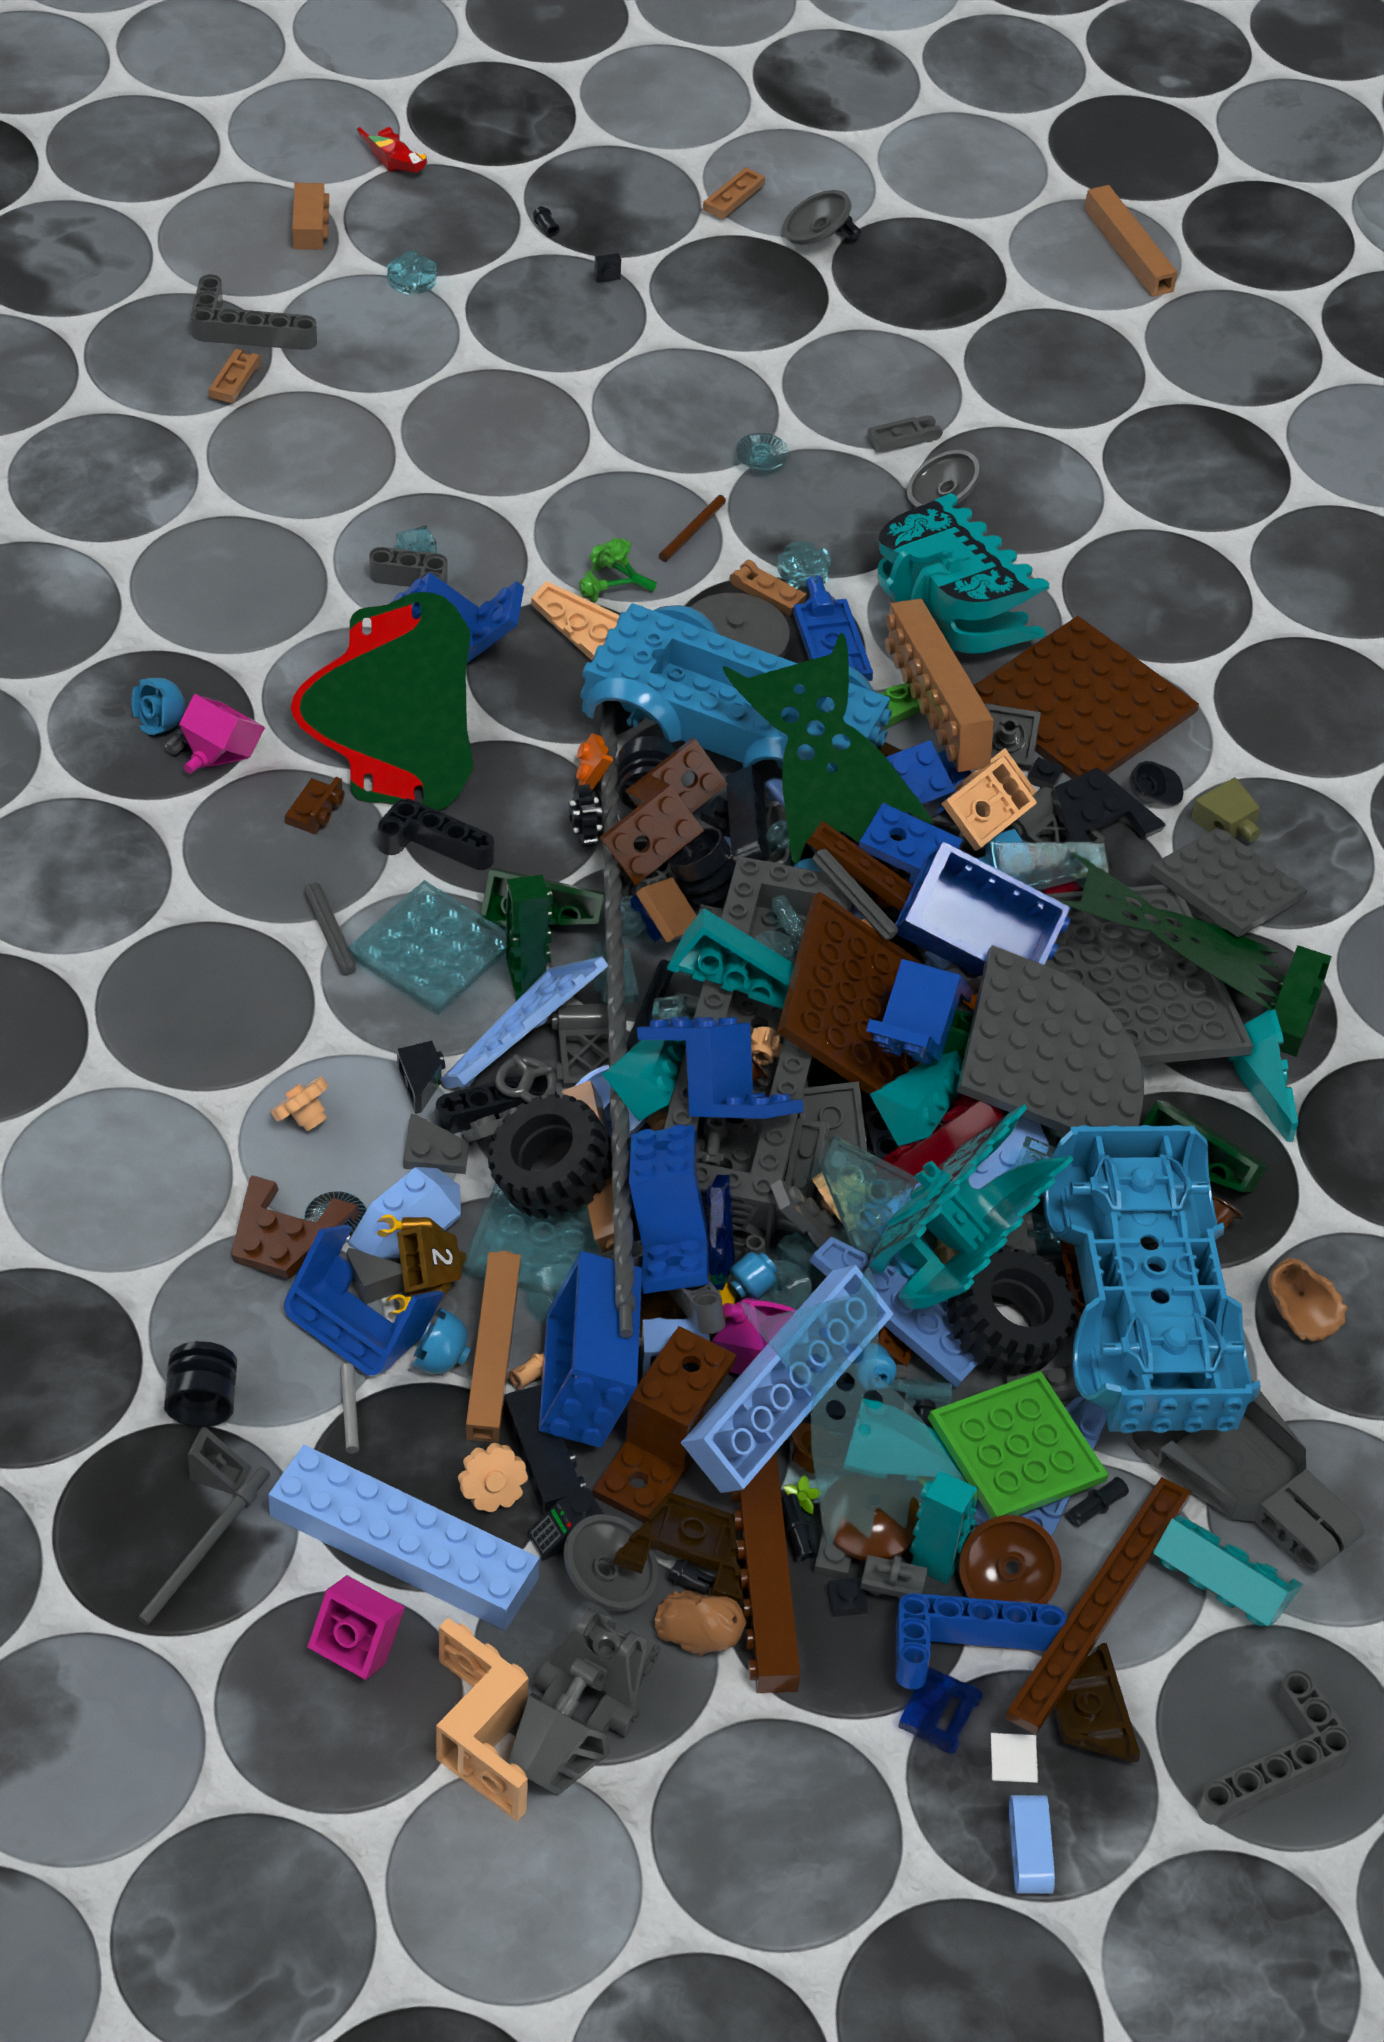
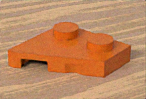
[576,733,613,790]

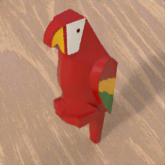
[357,127,427,173]

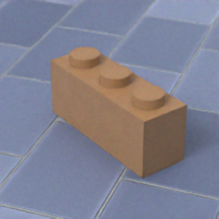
[292,182,330,250]

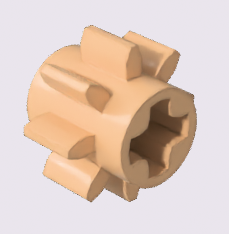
[751,1026,782,1065]

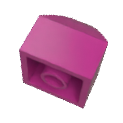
[179,694,265,774]
[712,1298,797,1374]
[307,1575,405,1680]

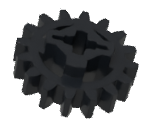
[568,784,603,848]

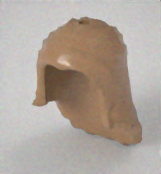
[1267,1258,1347,1342]
[654,1590,746,1658]

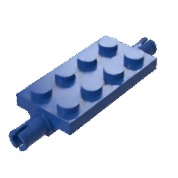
[793,575,873,681]

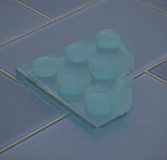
[820,1135,917,1258]

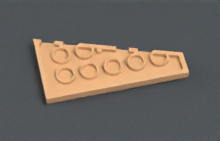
[531,581,619,661]

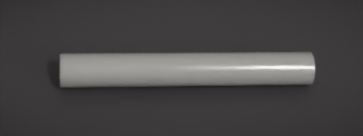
[341,1363,359,1454]

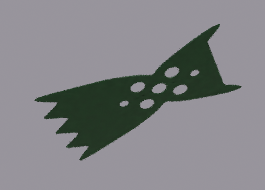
[723,632,932,864]
[1061,852,1280,1011]

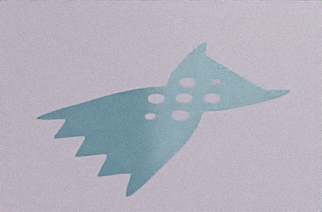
[741,1268,966,1546]

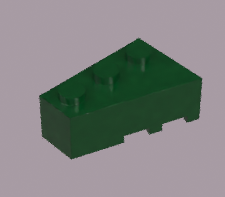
[1270,945,1332,1057]

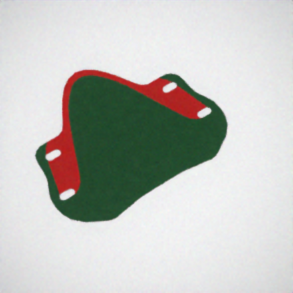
[291,592,473,811]

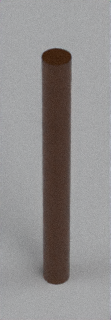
[659,495,726,562]

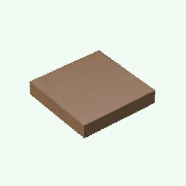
[636,877,697,943]

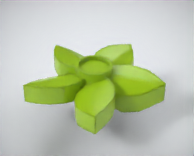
[783,1474,823,1514]

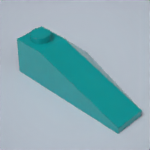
[1228,1009,1298,1142]

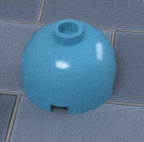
[131,678,185,735]
[411,1307,471,1374]

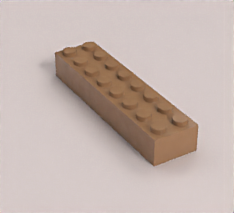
[885,598,994,772]

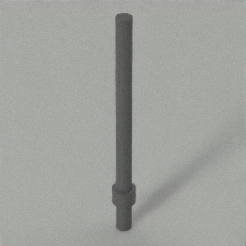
[137,1467,270,1626]

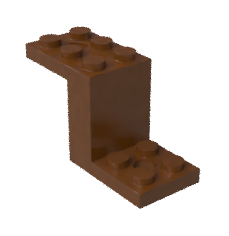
[599,738,728,885]
[592,1326,737,1523]

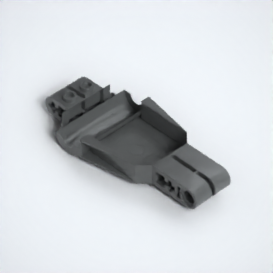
[1124,1381,1364,1573]

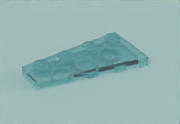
[990,841,1109,891]

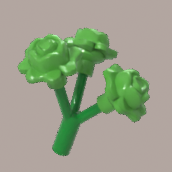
[579,538,657,603]

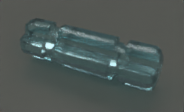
[772,895,804,945]

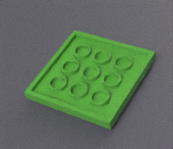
[928,1371,1109,1519]

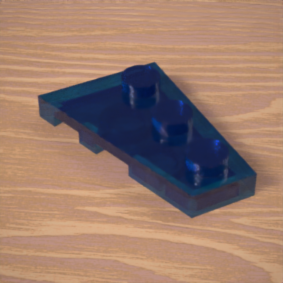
[706,1175,735,1290]

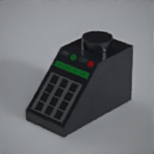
[397,1040,445,1114]
[527,1488,604,1561]

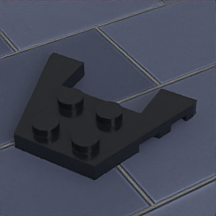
[1051,768,1166,870]

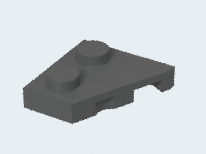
[403,1114,469,1174]

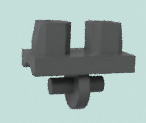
[860,1555,927,1599]

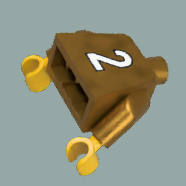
[377,1214,467,1315]

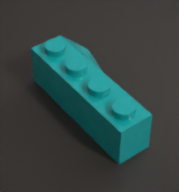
[667,908,795,1009]
[602,1040,686,1121]
[870,1050,963,1146]
[909,1471,977,1585]
[1153,1515,1303,1627]

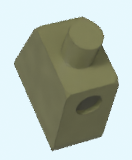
[1191,777,1262,843]

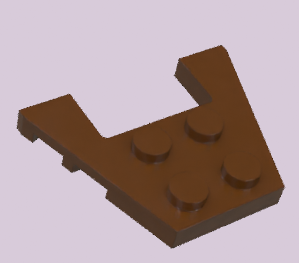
[231,1175,360,1278]

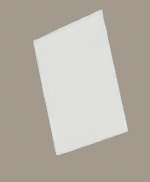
[991,1733,1038,1783]

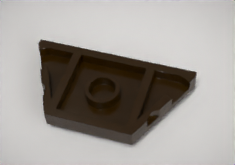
[1053,1643,1140,1762]

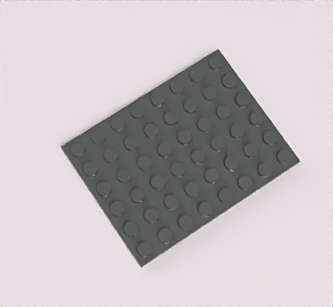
[1044,885,1253,1065]

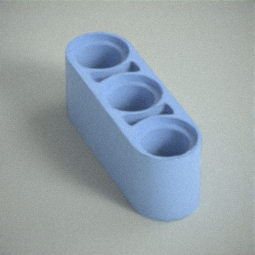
[1009,1795,1055,1894]

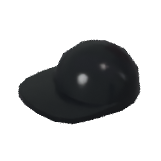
[1129,761,1184,806]

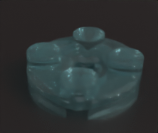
[387,251,437,294]
[777,542,831,588]

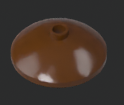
[820,1472,920,1561]
[959,1515,1062,1604]

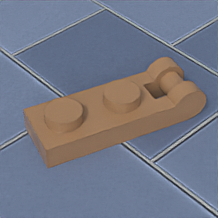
[209,348,262,404]
[729,560,807,616]

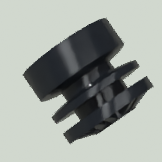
[618,736,676,810]
[667,827,736,905]
[164,1341,237,1427]

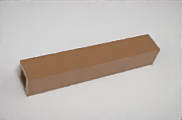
[1084,185,1178,297]
[562,1080,634,1253]
[466,1251,521,1443]

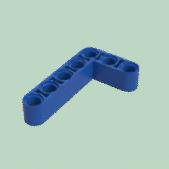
[896,1593,1067,1689]

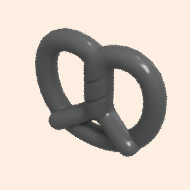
[495,1054,557,1103]

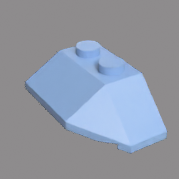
[349,1167,461,1259]

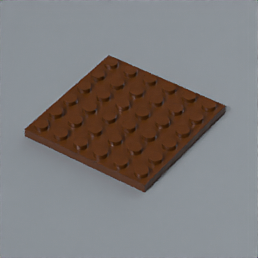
[973,616,1199,779]
[777,892,925,1095]

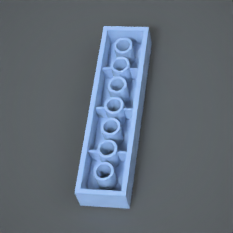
[681,1264,893,1493]
[268,1444,540,1631]

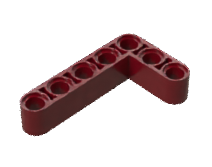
[869,1093,1005,1200]

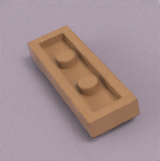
[703,167,765,220]

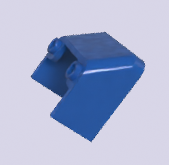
[284,1224,444,1375]

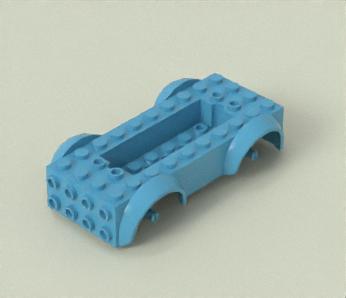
[580,603,892,773]
[1044,1125,1261,1433]

